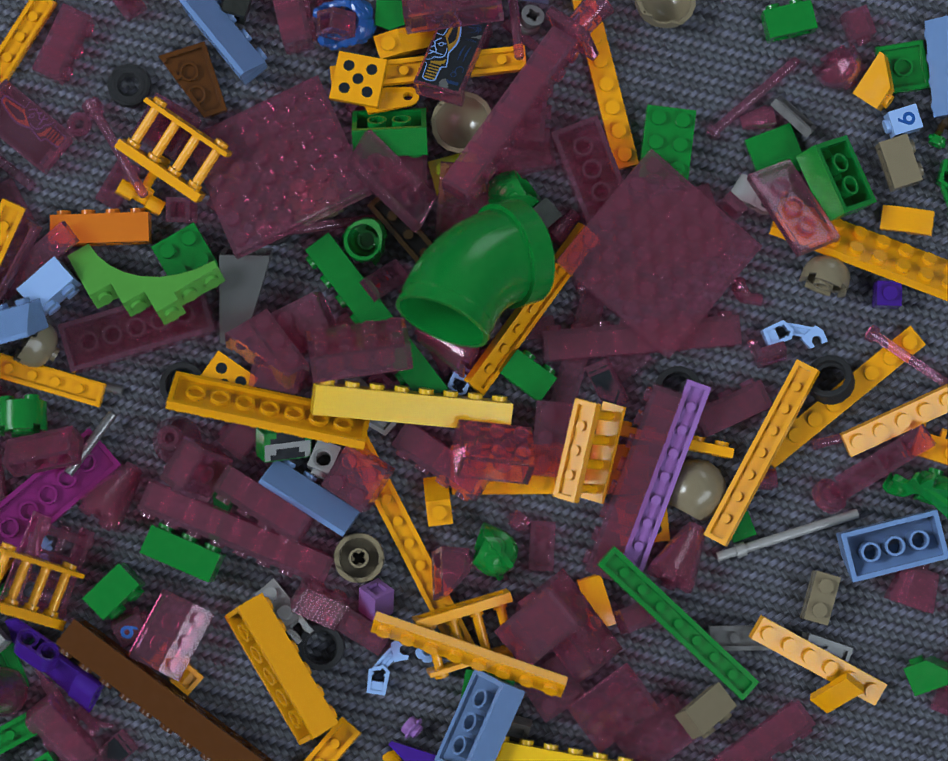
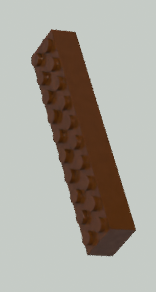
[56,617,274,761]

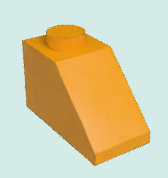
[852,52,894,111]
[423,475,454,527]

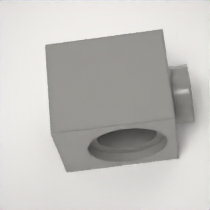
[307,440,343,479]

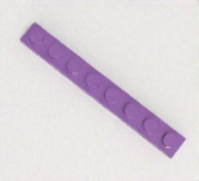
[622,378,711,572]

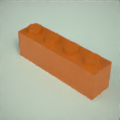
[50,208,152,247]

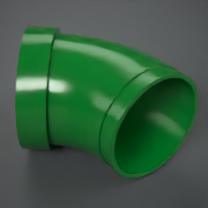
[396,198,555,348]

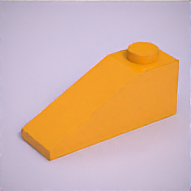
[373,21,442,60]

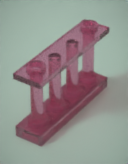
[0,511,95,620]

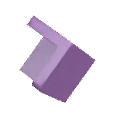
[358,578,394,622]

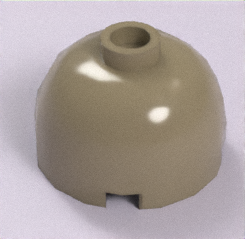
[799,255,851,298]
[13,322,60,368]

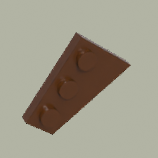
[158,41,228,119]

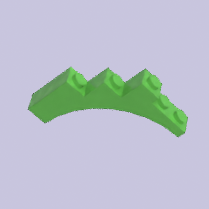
[67,244,226,325]

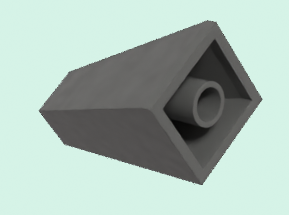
[219,247,273,347]

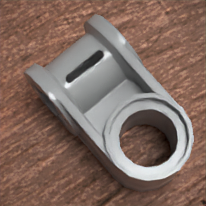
[729,174,777,215]

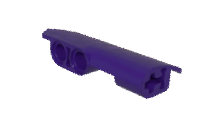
[5,618,104,713]

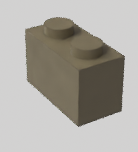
[875,134,924,192]
[800,570,841,626]
[674,682,737,740]

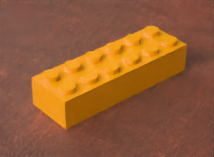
[224,593,339,745]

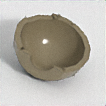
[635,0,696,28]
[431,91,493,154]
[668,459,727,521]

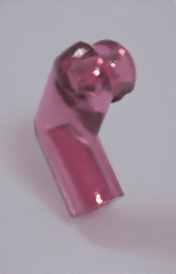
[731,277,763,307]

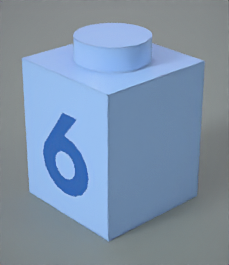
[882,104,923,138]

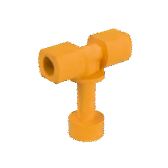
[115,155,171,217]

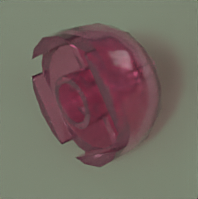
[811,43,862,90]

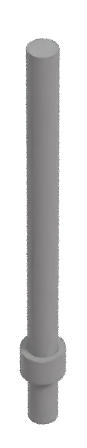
[715,509,859,562]

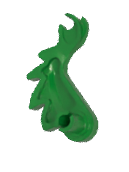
[882,472,948,519]

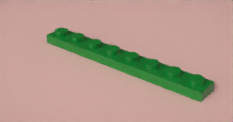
[596,546,759,701]

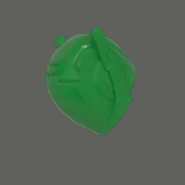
[484,169,541,208]
[341,217,388,265]
[471,522,518,581]

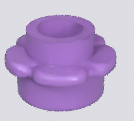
[401,716,423,739]

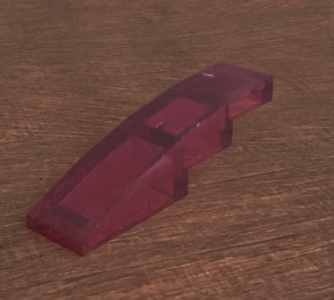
[834,423,936,498]

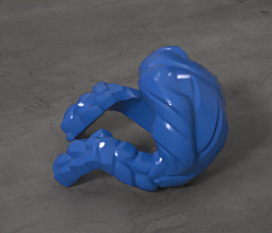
[313,0,377,51]

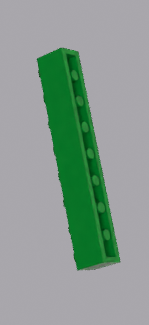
[305,232,448,394]

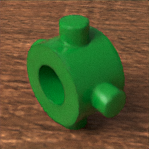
[928,133,946,149]

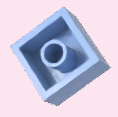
[16,257,82,316]

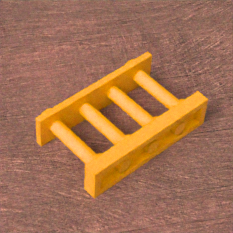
[114,96,233,203]
[553,398,626,504]
[0,542,85,631]
[412,588,526,679]

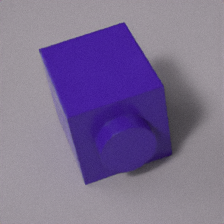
[872,281,902,309]

